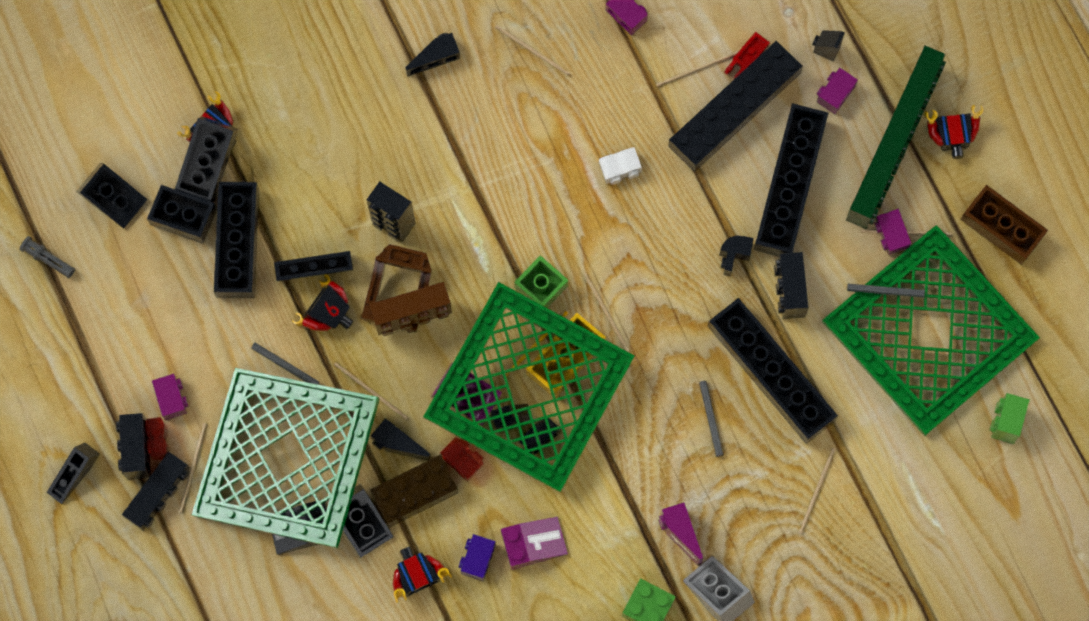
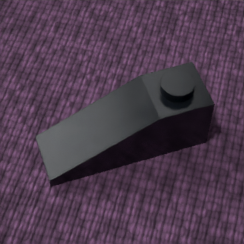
[405,33,460,77]
[371,418,431,460]
[46,443,100,504]

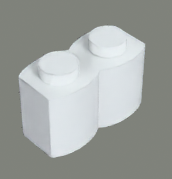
[599,147,642,185]

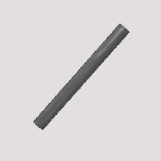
[847,284,925,298]
[251,342,320,385]
[699,381,724,457]

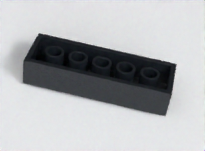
[214,182,259,298]

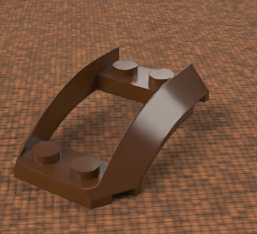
[361,244,432,333]

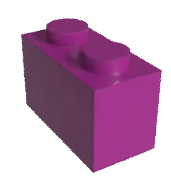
[605,0,648,35]
[816,67,858,114]
[874,209,911,255]
[152,374,189,420]

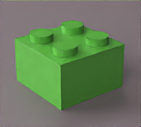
[514,255,568,308]
[989,393,1030,444]
[622,578,676,621]

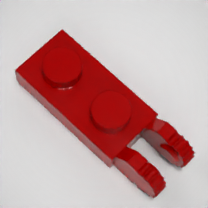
[724,32,770,80]

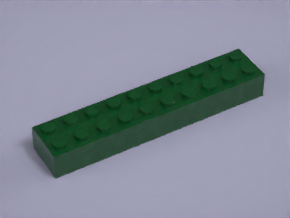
[846,45,946,230]

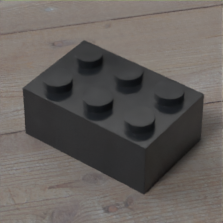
[147,185,217,244]
[774,252,809,319]
[116,413,151,480]

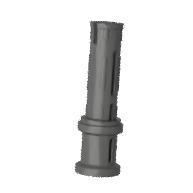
[19,236,75,278]

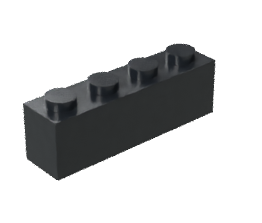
[274,251,353,282]
[122,452,190,531]

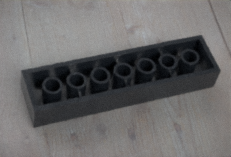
[668,41,803,172]
[754,103,829,256]
[708,298,838,444]

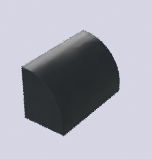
[517,418,560,455]

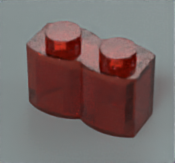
[145,417,170,461]
[440,437,484,482]

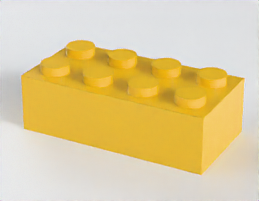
[526,313,606,398]

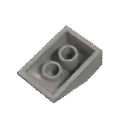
[683,556,755,621]

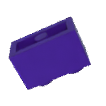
[458,534,496,581]

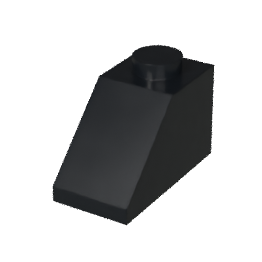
[812,30,845,62]
[491,404,530,434]

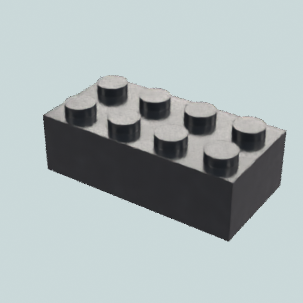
[175,117,238,202]
[366,181,416,242]

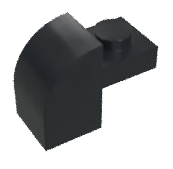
[719,235,754,276]

